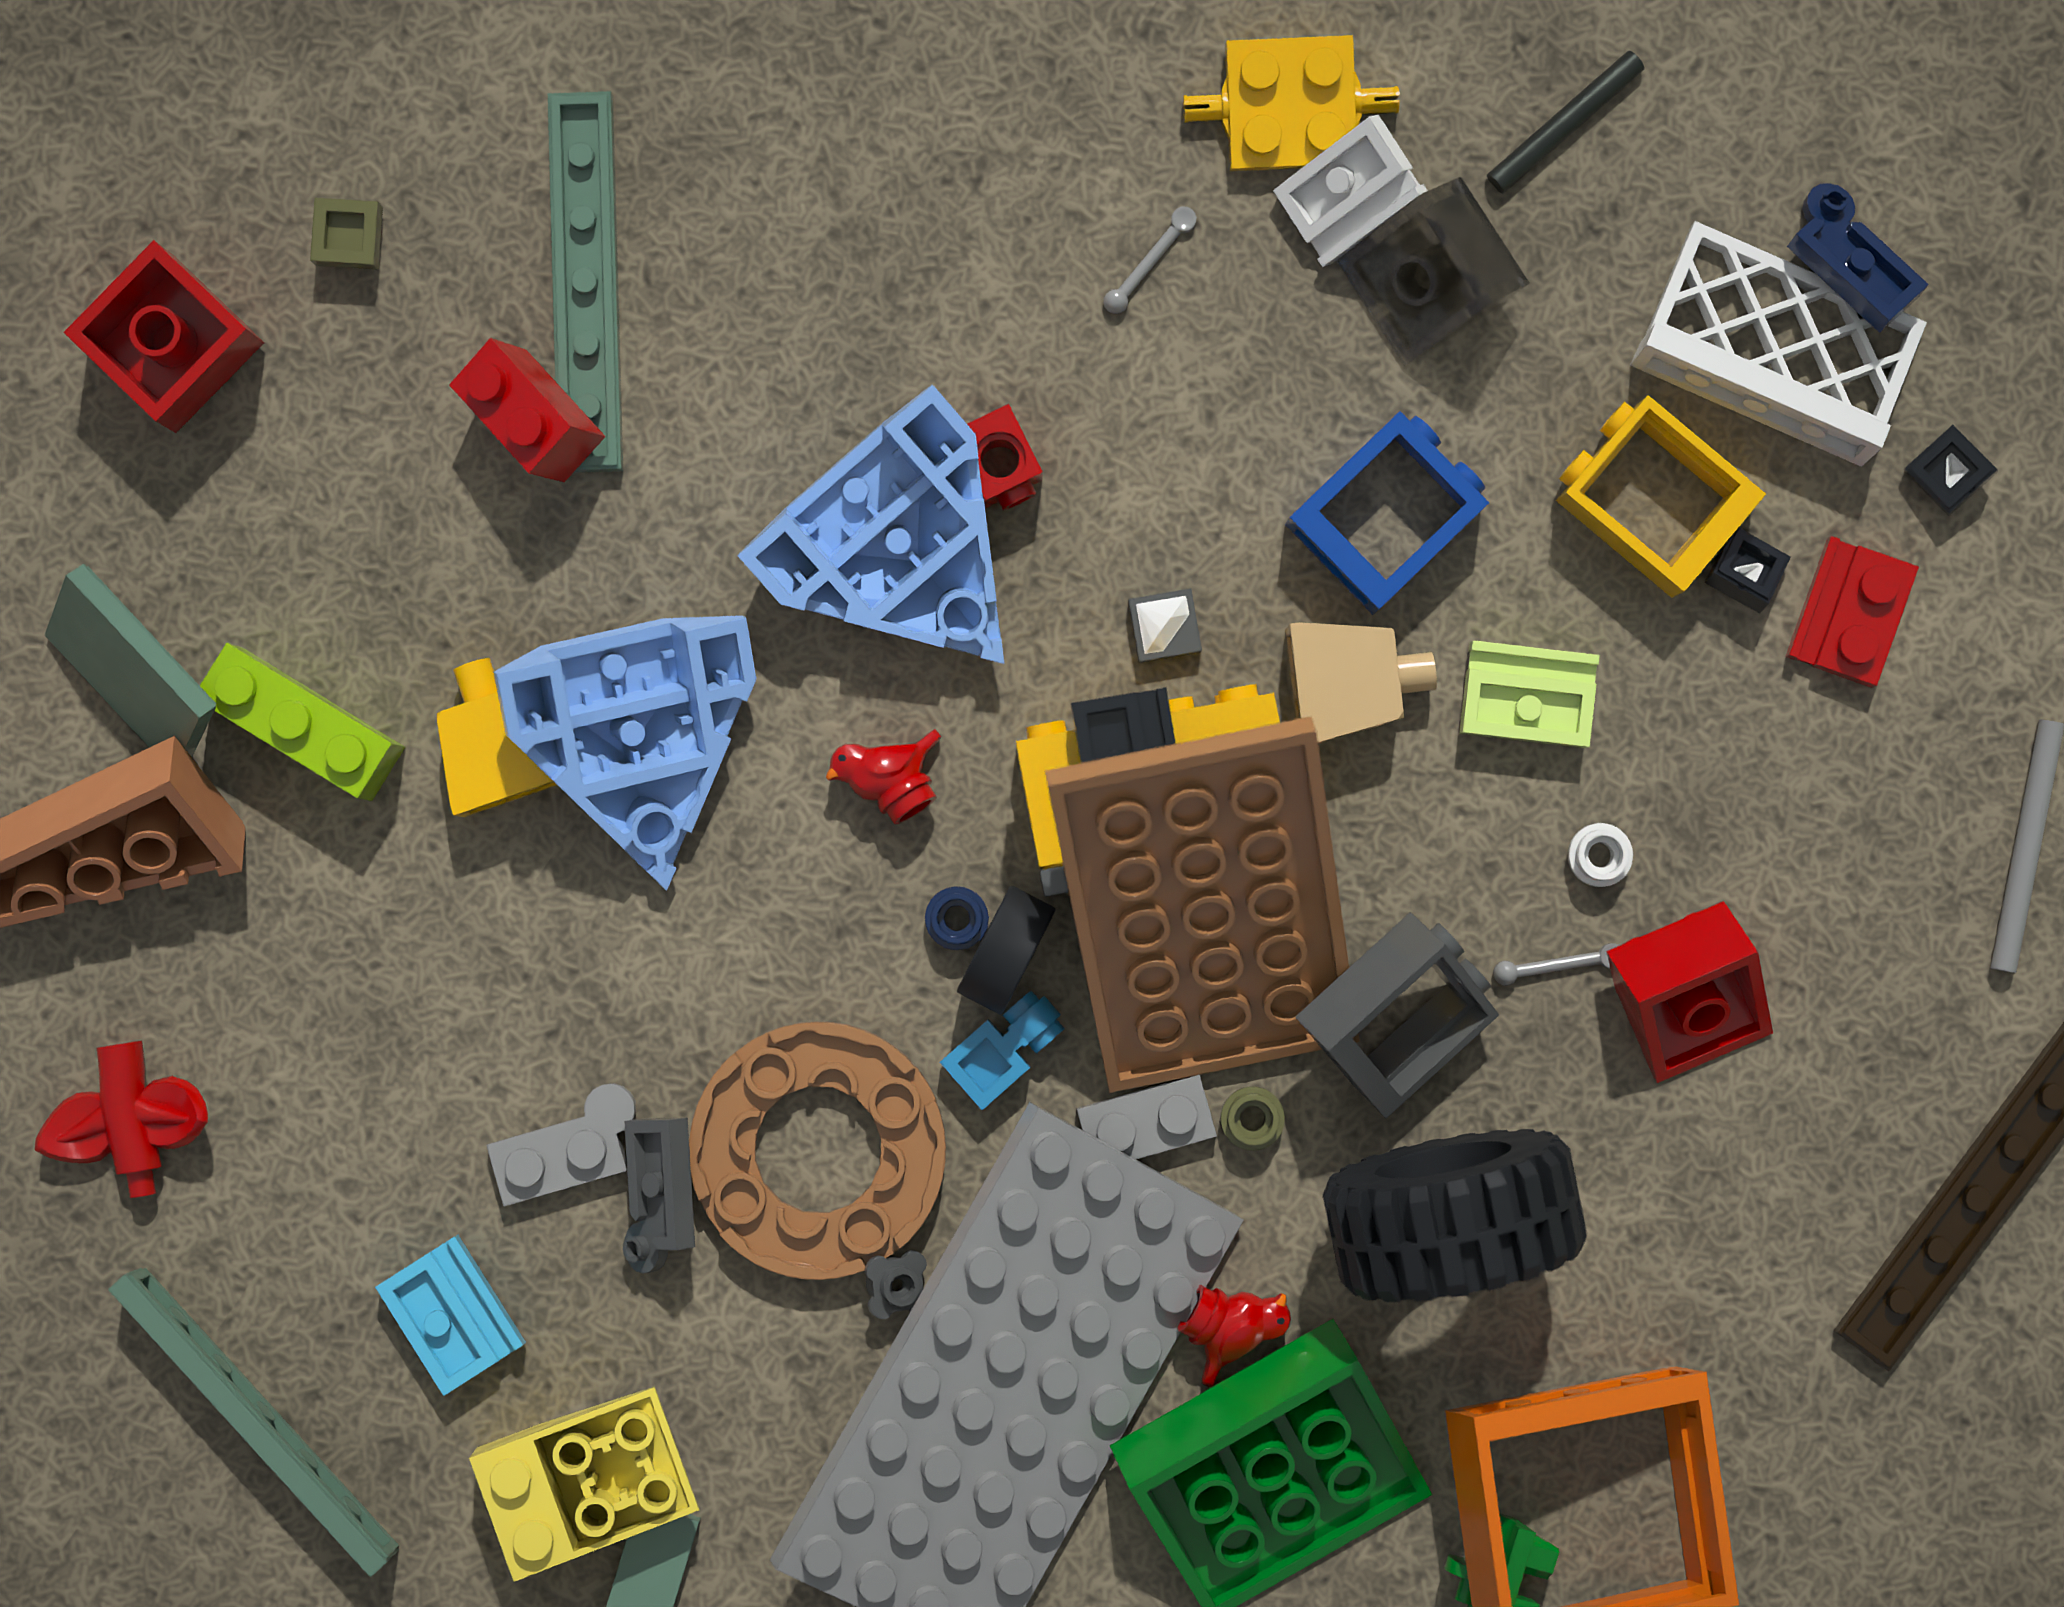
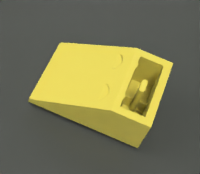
[469,1387,699,1582]

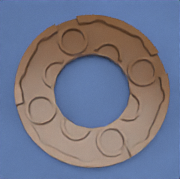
[689,1021,946,1280]

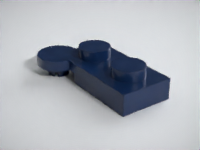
[1787,183,1929,333]

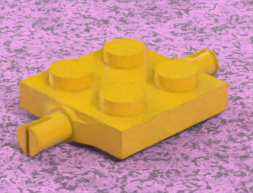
[1183,35,1400,171]

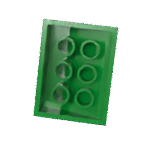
[1110,1319,1432,1607]

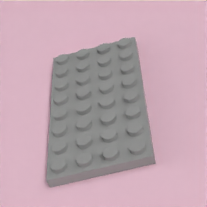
[770,1102,1244,1607]

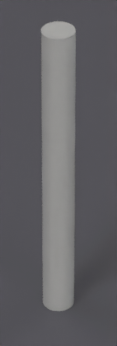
[1990,720,2064,973]

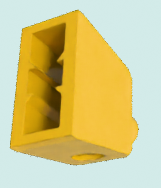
[437,658,557,817]

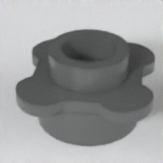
[865,1250,927,1319]

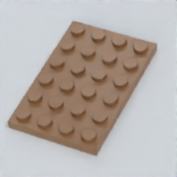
[1045,716,1360,1093]

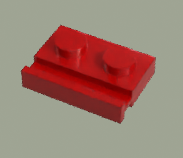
[1785,536,1919,688]

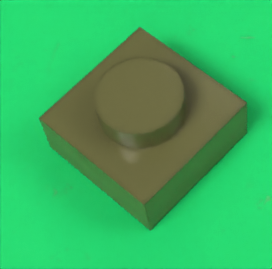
[310,198,383,270]

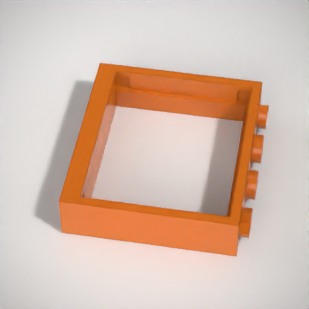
[1445,1366,1739,1607]

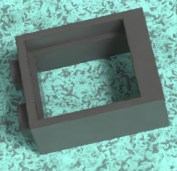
[1295,912,1499,1119]

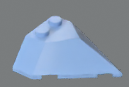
[738,384,1005,664]
[494,616,757,891]

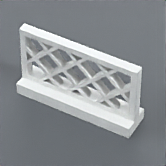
[1630,221,1927,467]

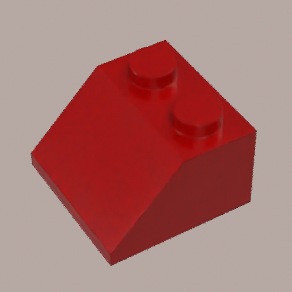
[1606,901,1773,1083]

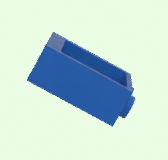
[1285,411,1489,615]

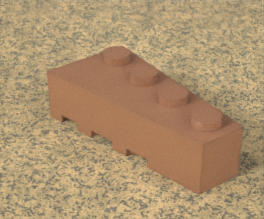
[0,736,246,928]

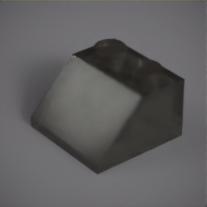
[1337,177,1530,366]

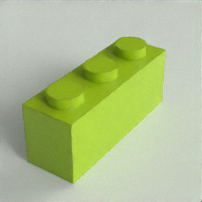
[200,642,406,801]

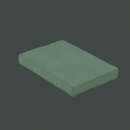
[45,564,216,757]

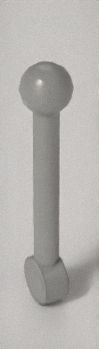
[1103,206,1196,314]
[1493,943,1620,986]

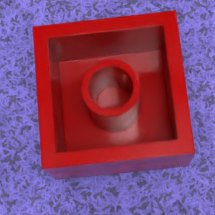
[63,240,264,433]

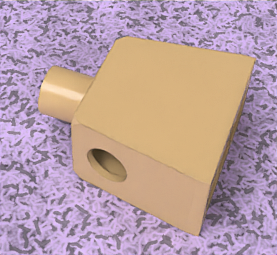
[1285,622,1437,744]

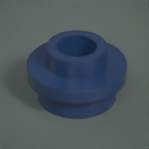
[925,886,989,950]

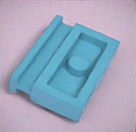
[375,1235,526,1396]

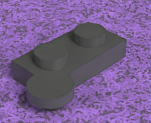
[623,1118,695,1274]

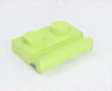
[1459,640,1600,748]

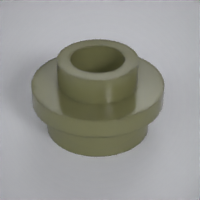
[1220,1086,1285,1151]

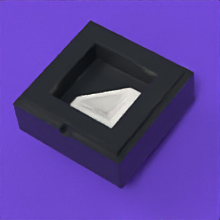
[1904,424,1998,516]
[1704,527,1791,614]

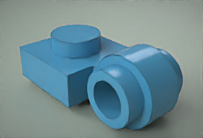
[940,991,1065,1110]

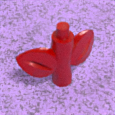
[35,1040,208,1198]

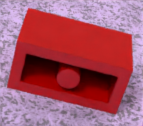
[449,338,606,482]

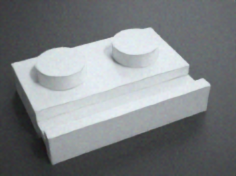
[1273,115,1429,267]

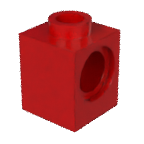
[967,403,1043,511]

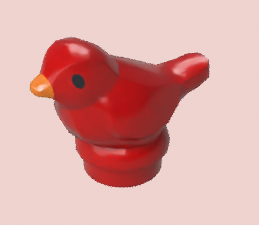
[826,729,941,825]
[1177,1285,1291,1387]

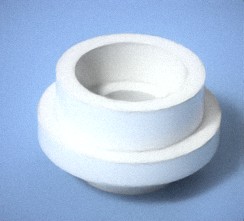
[1568,823,1633,887]

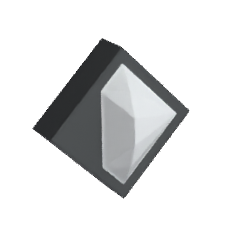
[1128,588,1202,663]

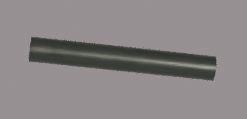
[1487,50,1645,194]

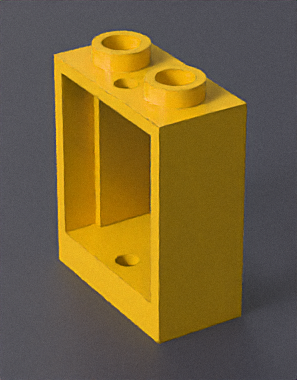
[1556,395,1766,598]

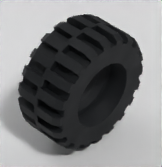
[1322,1129,1587,1303]

